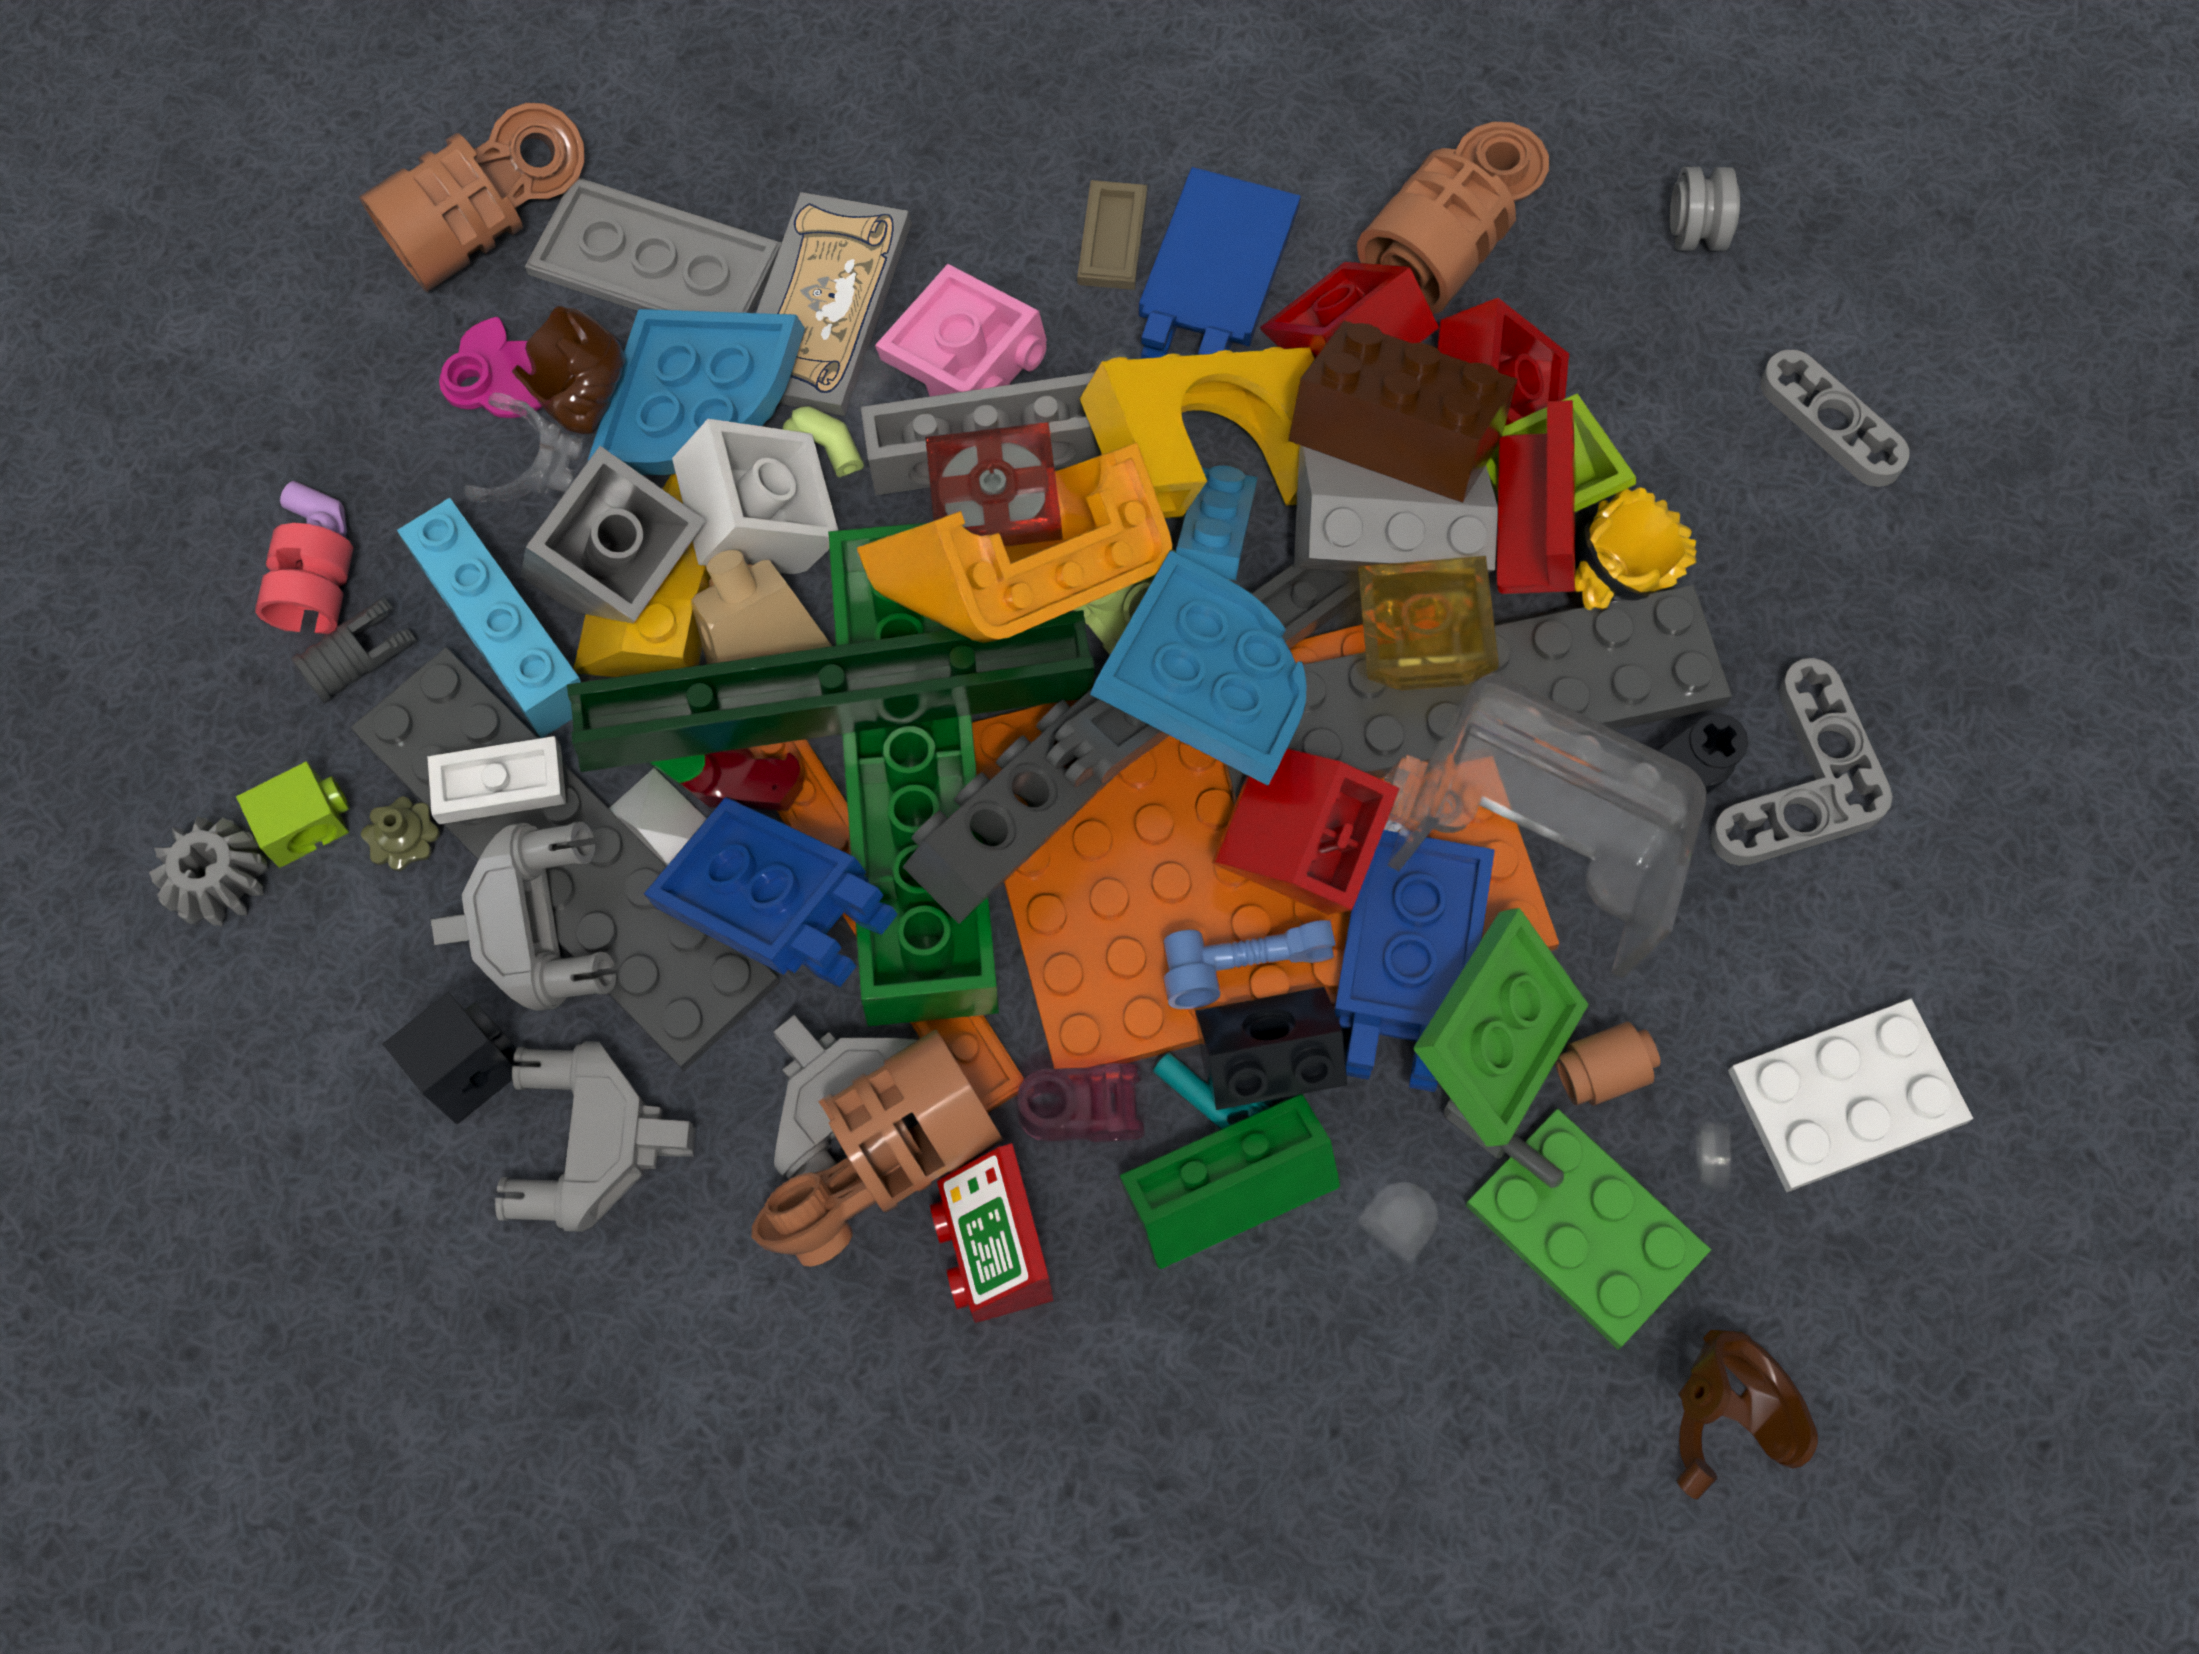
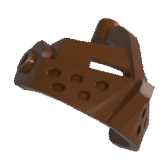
[1676,1330,1818,1500]

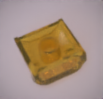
[1358,556,1499,691]

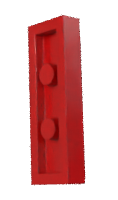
[1497,400,1575,594]

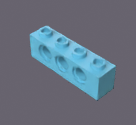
[397,498,581,738]

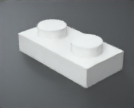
[427,736,566,824]

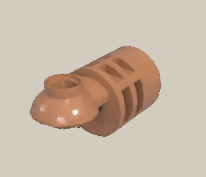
[359,103,584,292]
[1357,122,1549,314]
[751,1029,1003,1267]

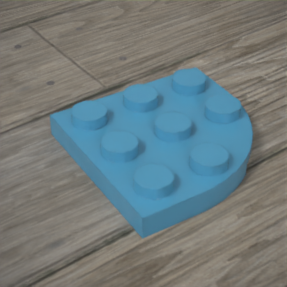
[588,309,805,475]
[1090,550,1307,785]

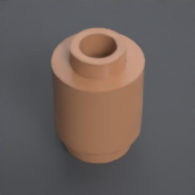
[1555,1021,1661,1106]

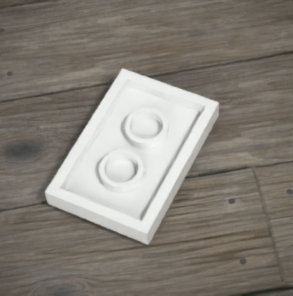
[1728,998,1973,1193]

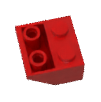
[1212,749,1400,915]

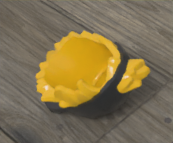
[1575,487,1697,610]

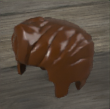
[512,306,626,434]

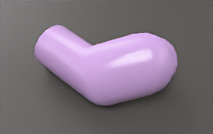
[280,481,347,537]

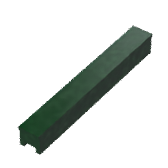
[567,610,1095,772]

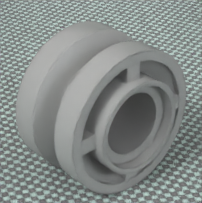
[1670,167,1740,251]

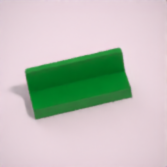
[1119,1094,1340,1269]

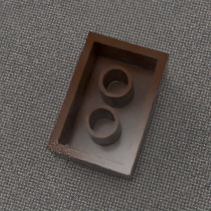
[1288,320,1518,503]

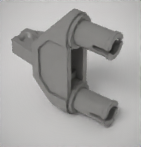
[431,821,616,1011]
[773,1015,917,1179]
[495,1041,696,1232]

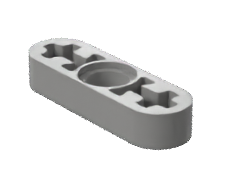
[1760,350,1910,487]

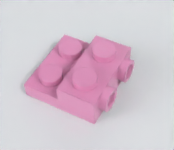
[875,264,1047,397]

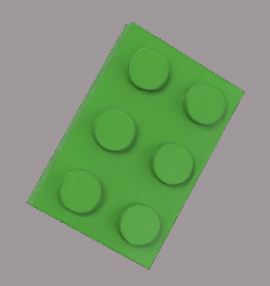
[1413,908,1589,1147]
[1465,1108,1711,1350]

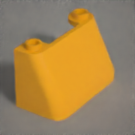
[857,443,1172,643]

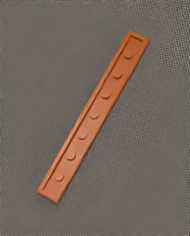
[748,739,1029,1113]

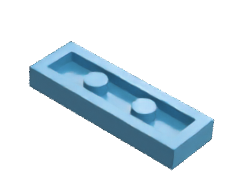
[1176,466,1258,581]

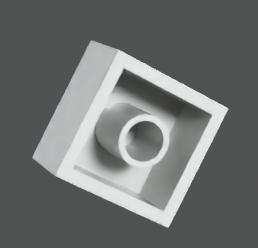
[672,419,838,574]

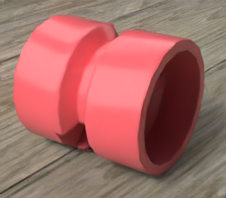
[255,523,354,634]

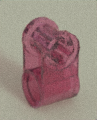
[1017,1063,1145,1142]

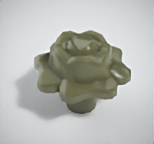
[360,796,440,871]

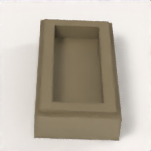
[1077,180,1147,290]

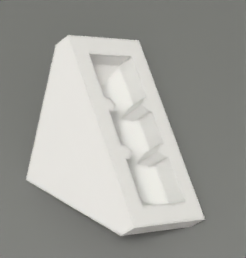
[609,768,707,866]

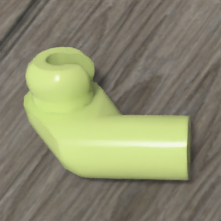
[783,406,864,478]

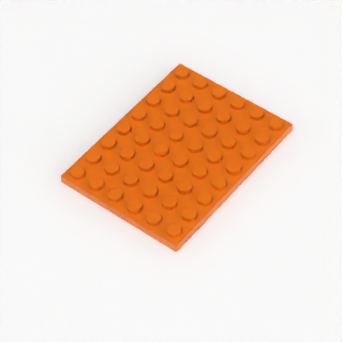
[972,605,1559,1082]

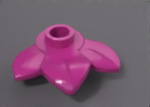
[439,317,542,418]

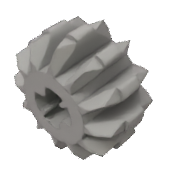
[149,816,269,927]

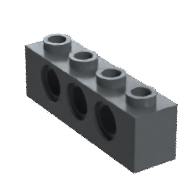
[903,690,1117,924]

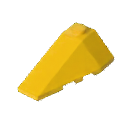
[573,474,711,677]

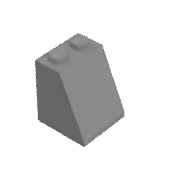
[520,446,706,624]

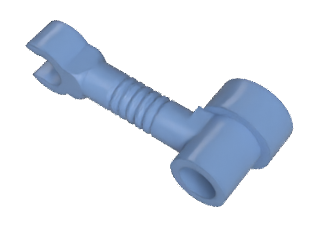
[1164,920,1336,1009]

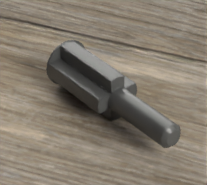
[1444,1098,1564,1188]

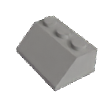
[1294,445,1498,579]

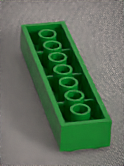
[828,523,999,1026]

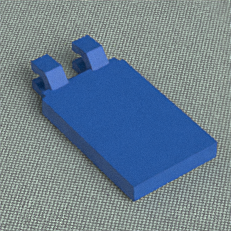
[1139,167,1301,359]
[644,797,898,987]
[1334,830,1495,1092]

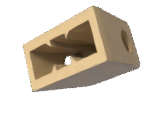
[691,550,832,664]

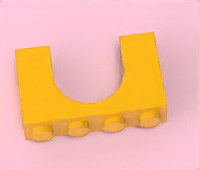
[1080,347,1315,518]

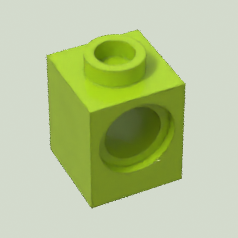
[236,761,350,868]

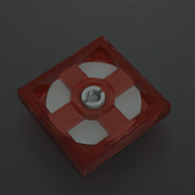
[925,422,1063,547]

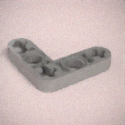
[1710,658,1893,866]

